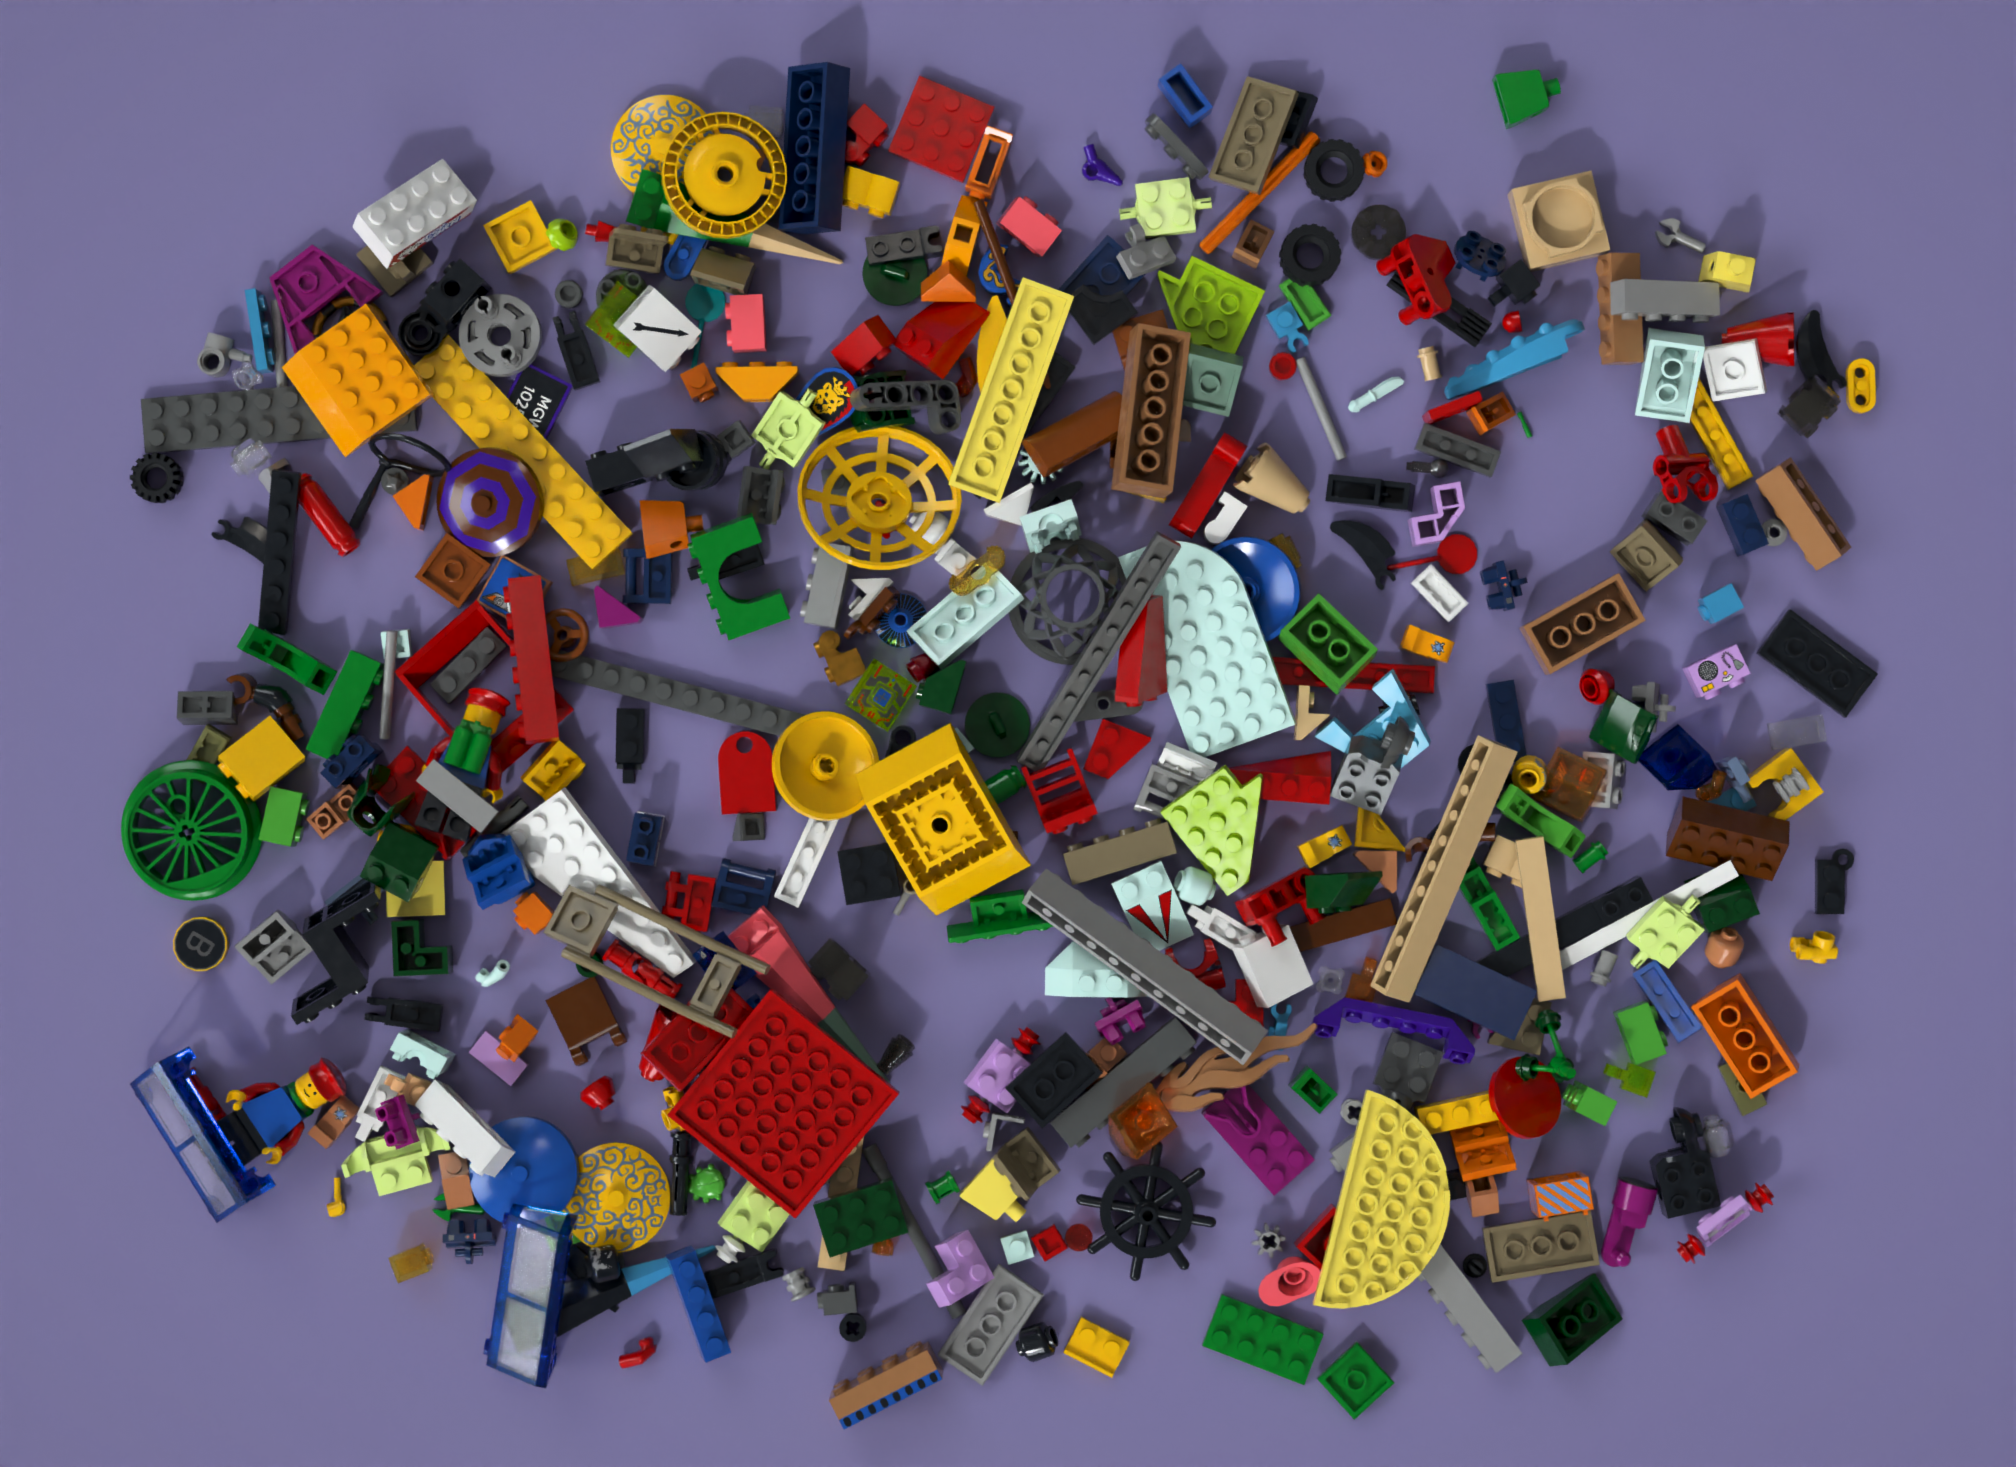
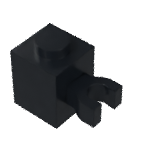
[1487,259,1540,307]

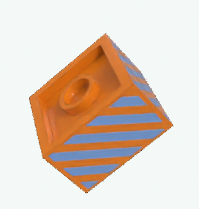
[1526,1171,1594,1222]

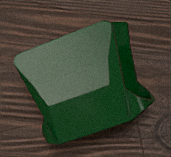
[347,764,416,837]

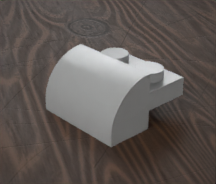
[234,910,313,985]

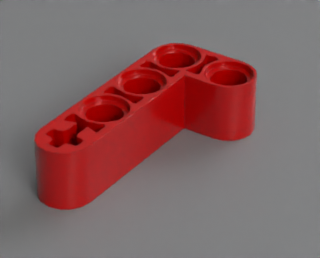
[1169,432,1248,539]

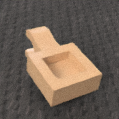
[384,1073,432,1107]

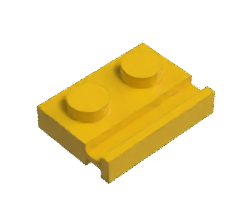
[1063,1316,1130,1378]

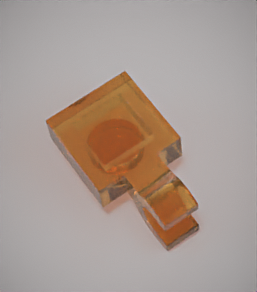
[1344,957,1378,1003]

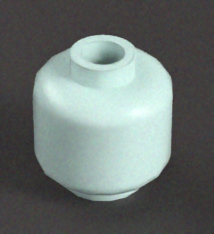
[1173,866,1216,906]

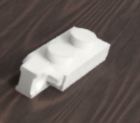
[1186,904,1258,951]
[355,1065,406,1142]

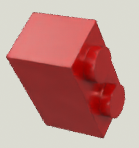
[831,315,897,376]

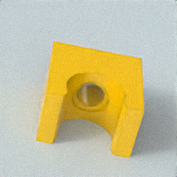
[1746,748,1824,820]

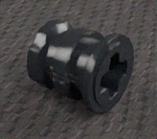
[839,1313,867,1342]

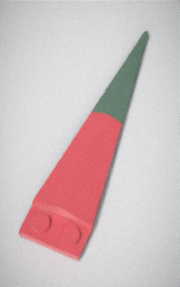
[723,905,890,1083]

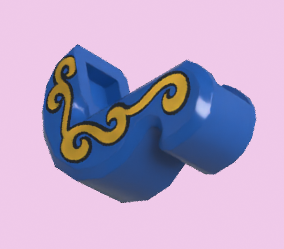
[978,244,1021,307]

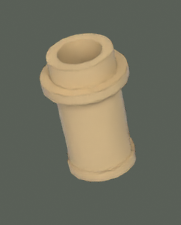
[1417,346,1442,381]

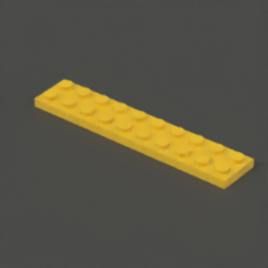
[414,335,633,570]

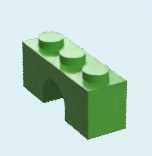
[1562,1080,1617,1126]

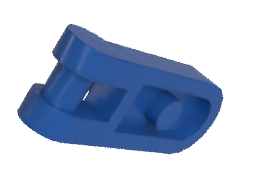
[664,235,708,281]

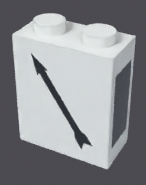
[613,285,702,372]

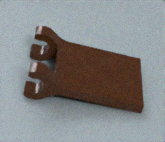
[545,977,628,1066]

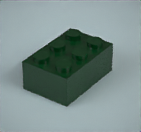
[813,1177,909,1258]

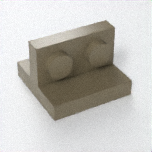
[356,246,434,297]
[1610,518,1683,592]

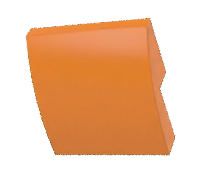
[1449,1120,1517,1182]

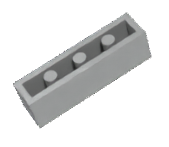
[1610,279,1720,323]

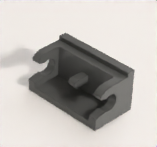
[177,691,238,725]

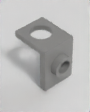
[983,1112,1025,1151]

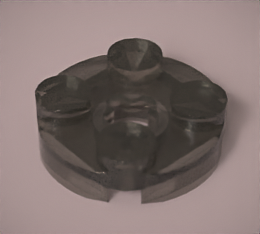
[1351,205,1406,260]

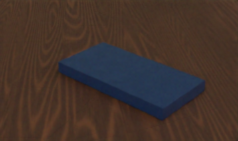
[1414,945,1537,1041]

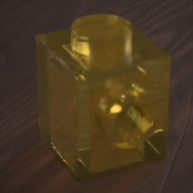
[388,1243,434,1283]

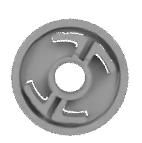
[459,294,542,377]

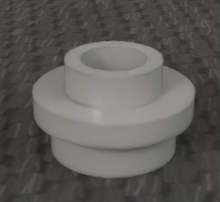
[1761,519,1787,546]

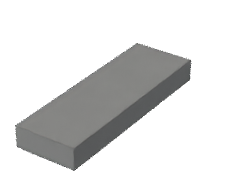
[416,759,499,833]

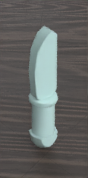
[1348,376,1404,412]

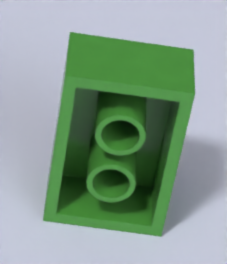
[1278,593,1378,695]

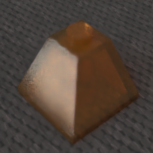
[1108,1082,1178,1160]

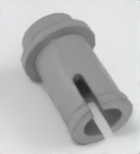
[1590,950,1618,987]

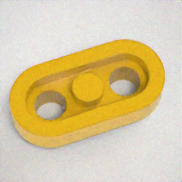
[1845,358,1876,414]

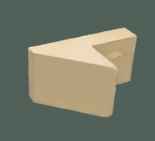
[1294,685,1330,741]

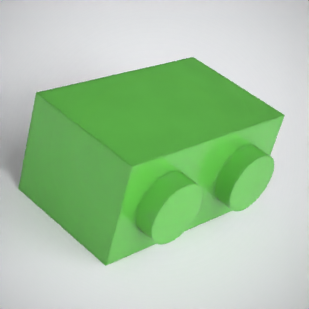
[259,786,310,847]
[1613,1001,1668,1065]

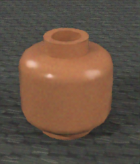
[1704,927,1744,968]

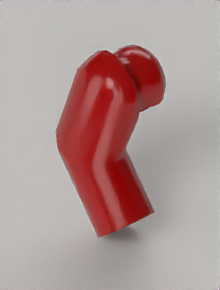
[619,1337,657,1369]

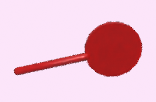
[1387,534,1477,574]

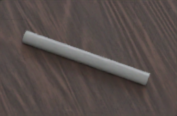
[271,300,288,387]
[1296,357,1347,461]
[379,630,398,739]

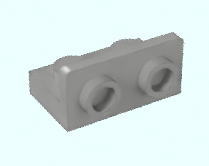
[1582,751,1625,809]

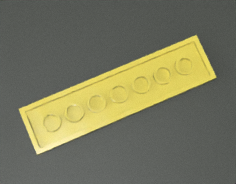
[948,277,1074,503]

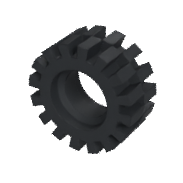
[130,453,183,503]

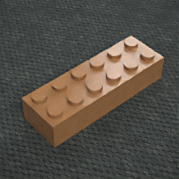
[1111,323,1191,499]

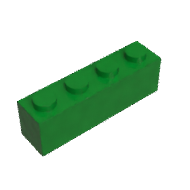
[306,650,384,759]

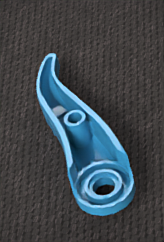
[1444,319,1585,400]

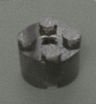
[1777,373,1841,438]

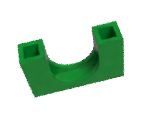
[687,513,790,640]

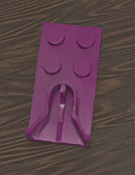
[1202,1085,1315,1196]

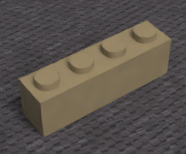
[1063,818,1177,885]

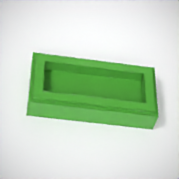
[1278,278,1332,331]

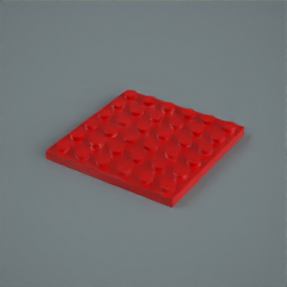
[667,988,900,1219]

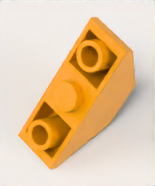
[941,195,988,276]
[715,361,799,402]

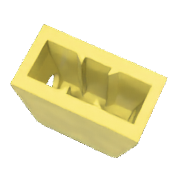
[1698,251,1756,293]
[959,1158,1027,1222]

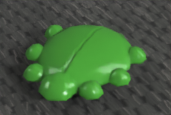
[688,1163,725,1203]

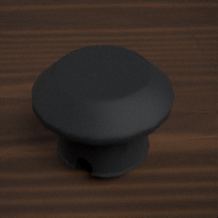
[1463,1253,1487,1278]

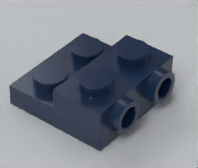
[320,734,384,789]

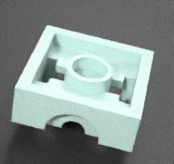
[1020,499,1082,554]
[390,1029,456,1079]

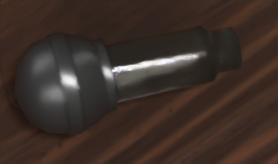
[1406,459,1449,478]

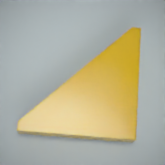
[1354,807,1405,852]

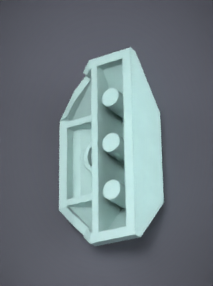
[1045,941,1149,998]

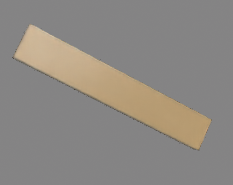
[1515,836,1566,1002]

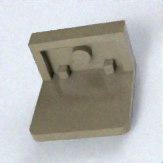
[605,224,669,274]
[993,1127,1061,1201]

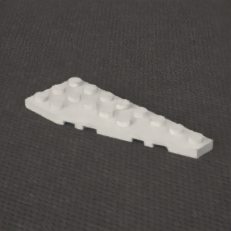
[501,787,697,978]

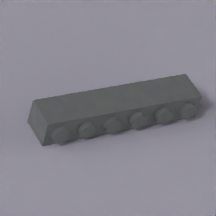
[1050,1016,1197,1148]

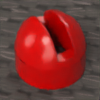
[1502,310,1523,333]

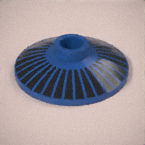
[876,594,927,648]

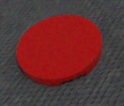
[1489,1056,1561,1139]

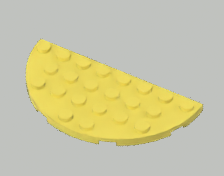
[1313,1090,1450,1309]

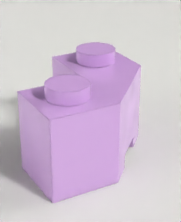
[1408,481,1465,547]

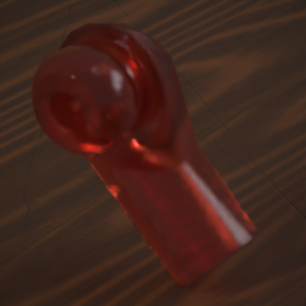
[955,357,978,398]

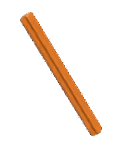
[1199,131,1320,254]

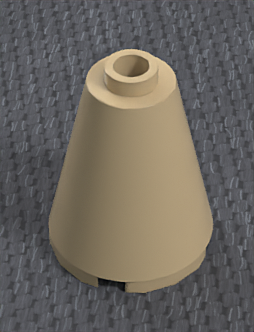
[1233,443,1310,514]

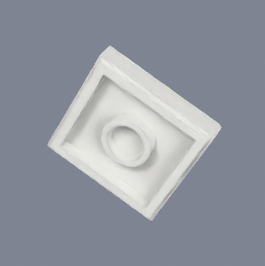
[1703,338,1767,401]

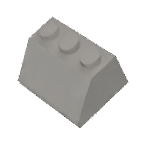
[800,543,854,630]

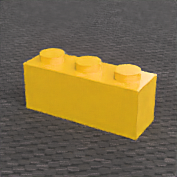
[1414,1090,1499,1135]

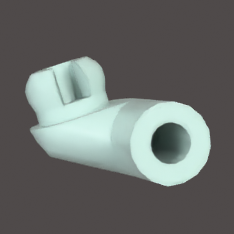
[475,960,510,987]

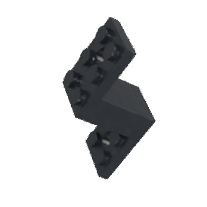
[291,881,381,1025]

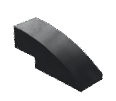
[1325,474,1415,513]

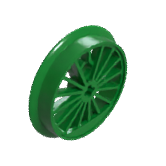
[121,760,262,901]

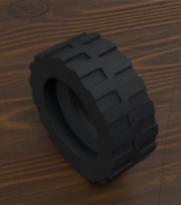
[1303,139,1365,202]
[1279,224,1341,287]

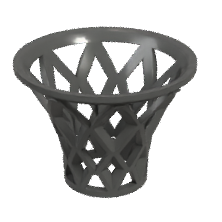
[1009,538,1126,665]

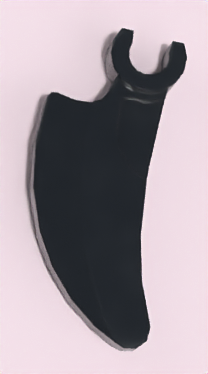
[1796,310,1847,395]
[211,517,267,564]
[1330,520,1396,590]

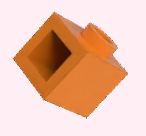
[680,362,719,403]
[513,892,555,935]

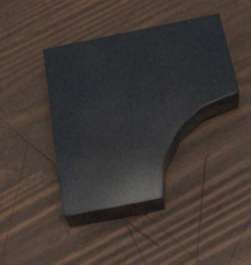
[1069,284,1138,345]

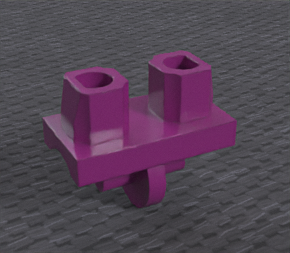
[1094,997,1146,1045]
[375,1094,421,1150]

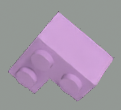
[926,1230,995,1308]

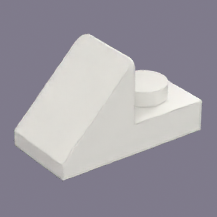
[848,578,894,621]

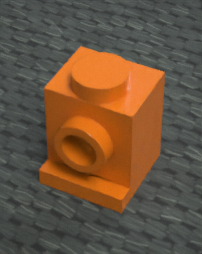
[496,1014,539,1062]

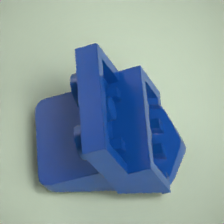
[462,834,535,910]

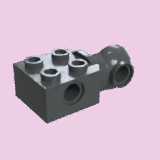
[1330,716,1415,815]

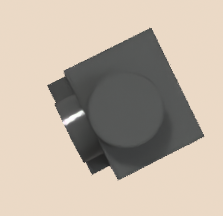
[817,1282,858,1316]

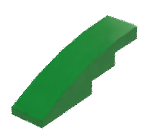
[1459,857,1520,951]

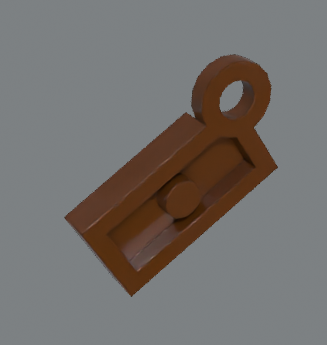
[843,586,901,639]

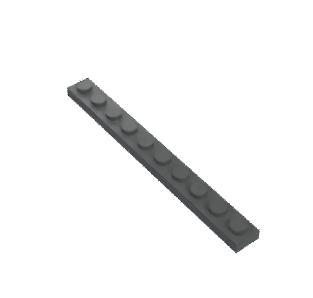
[1016,531,1181,771]
[549,647,805,736]

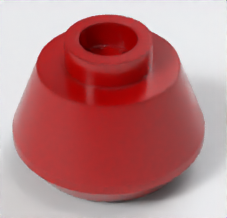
[1579,668,1615,705]
[580,1075,616,1110]

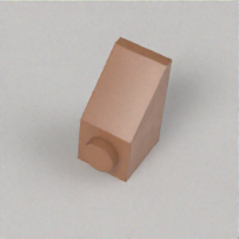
[1465,1175,1499,1218]

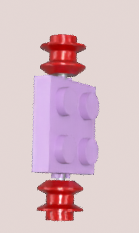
[961,1027,1041,1124]
[1676,1183,1774,1264]

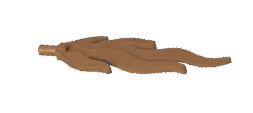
[1131,1023,1317,1117]

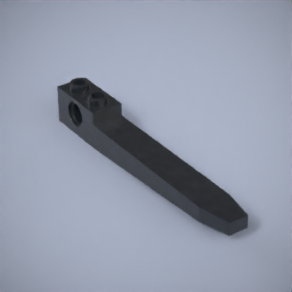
[1475,876,1653,977]

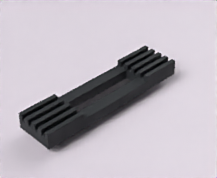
[1386,270,1492,347]

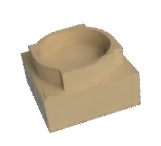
[1507,170,1610,272]

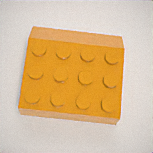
[282,304,435,457]

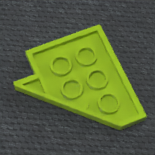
[1157,256,1265,354]
[1160,764,1263,896]

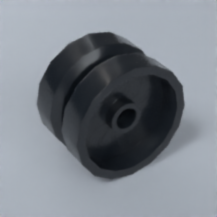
[667,431,727,490]

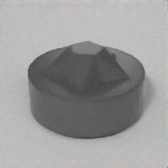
[381,468,410,495]

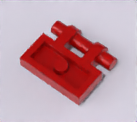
[661,871,716,932]

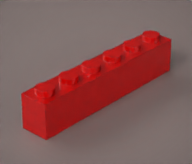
[503,575,559,744]

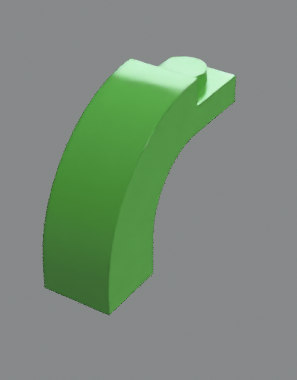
[1496,783,1586,859]

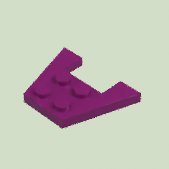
[269,245,384,354]

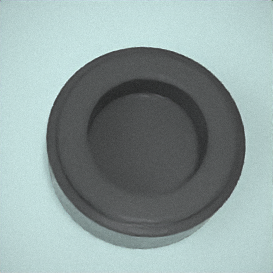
[555,280,583,309]

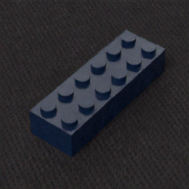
[779,62,850,235]

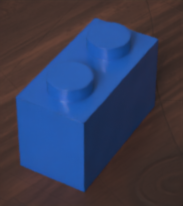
[1157,63,1213,129]

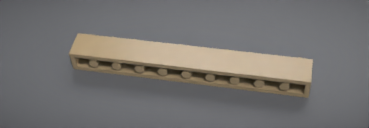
[1370,735,1518,1003]

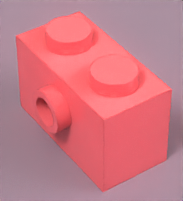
[996,196,1062,257]
[725,294,767,353]

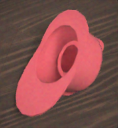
[1258,1256,1321,1306]

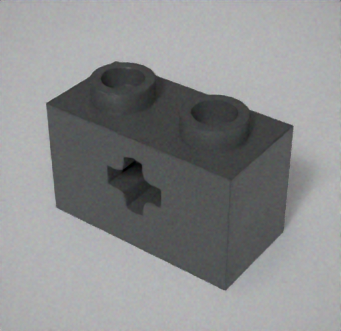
[1642,491,1707,546]

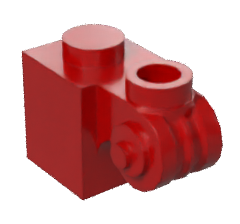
[845,103,889,167]

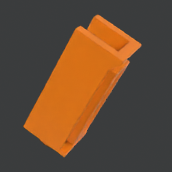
[965,125,1013,201]

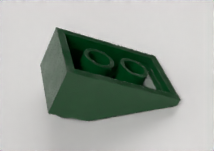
[1521,1273,1623,1367]

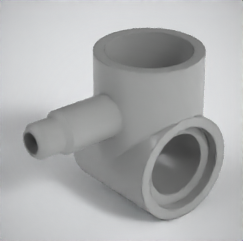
[197,332,253,378]

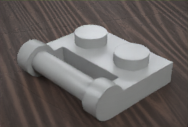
[1133,764,1198,820]

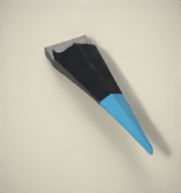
[500,1245,716,1354]

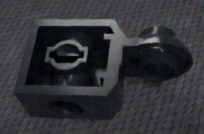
[398,259,492,356]
[1649,1107,1721,1219]

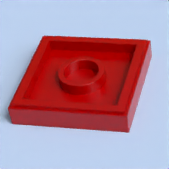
[1422,391,1483,425]

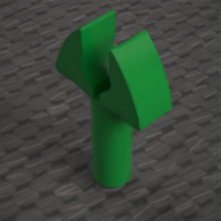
[433,1193,485,1221]

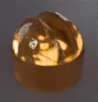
[871,1238,894,1256]

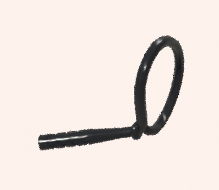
[349,433,452,529]

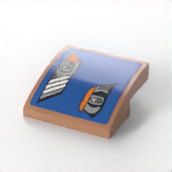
[476,555,553,619]

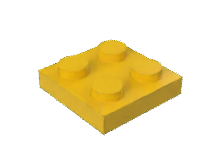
[483,200,557,274]

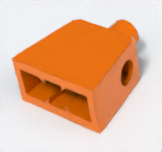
[639,500,704,559]

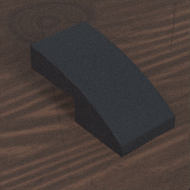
[1030,481,1084,512]

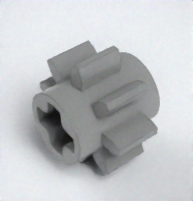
[1251,1223,1286,1258]

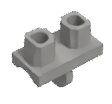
[1632,682,1676,733]

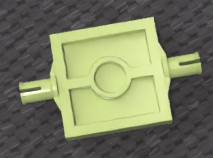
[1119,177,1212,239]
[751,388,826,470]
[1626,895,1705,969]

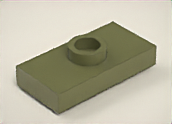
[186,723,232,784]
[1717,1062,1767,1116]

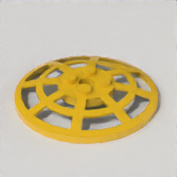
[797,426,962,570]

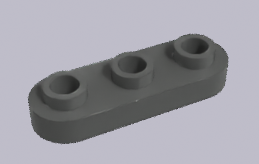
[1144,113,1209,180]
[1073,689,1144,722]

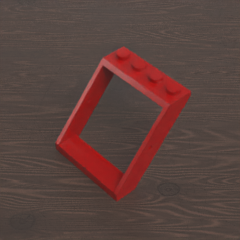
[394,600,574,773]

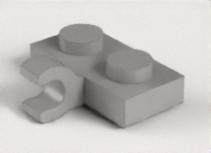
[1116,223,1177,280]

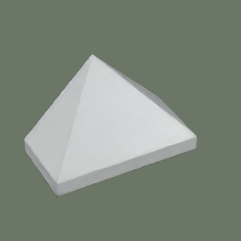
[984,483,1034,526]

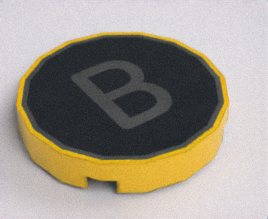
[173,917,229,971]

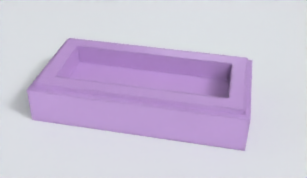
[469,1031,529,1086]

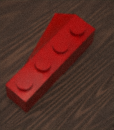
[1229,751,1331,805]

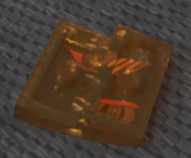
[1533,747,1607,823]

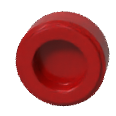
[1269,352,1297,380]

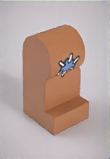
[308,1096,360,1149]

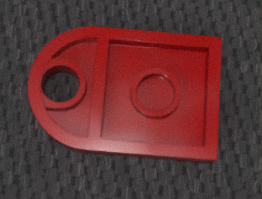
[718,731,777,815]

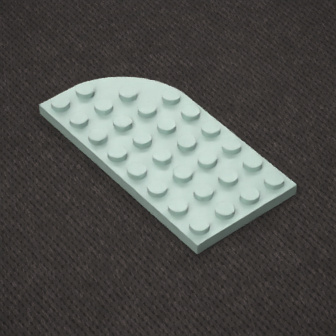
[1118,541,1296,757]

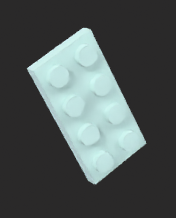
[907,560,1024,670]

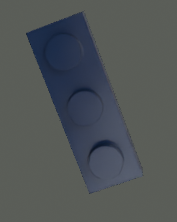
[1485,680,1527,762]

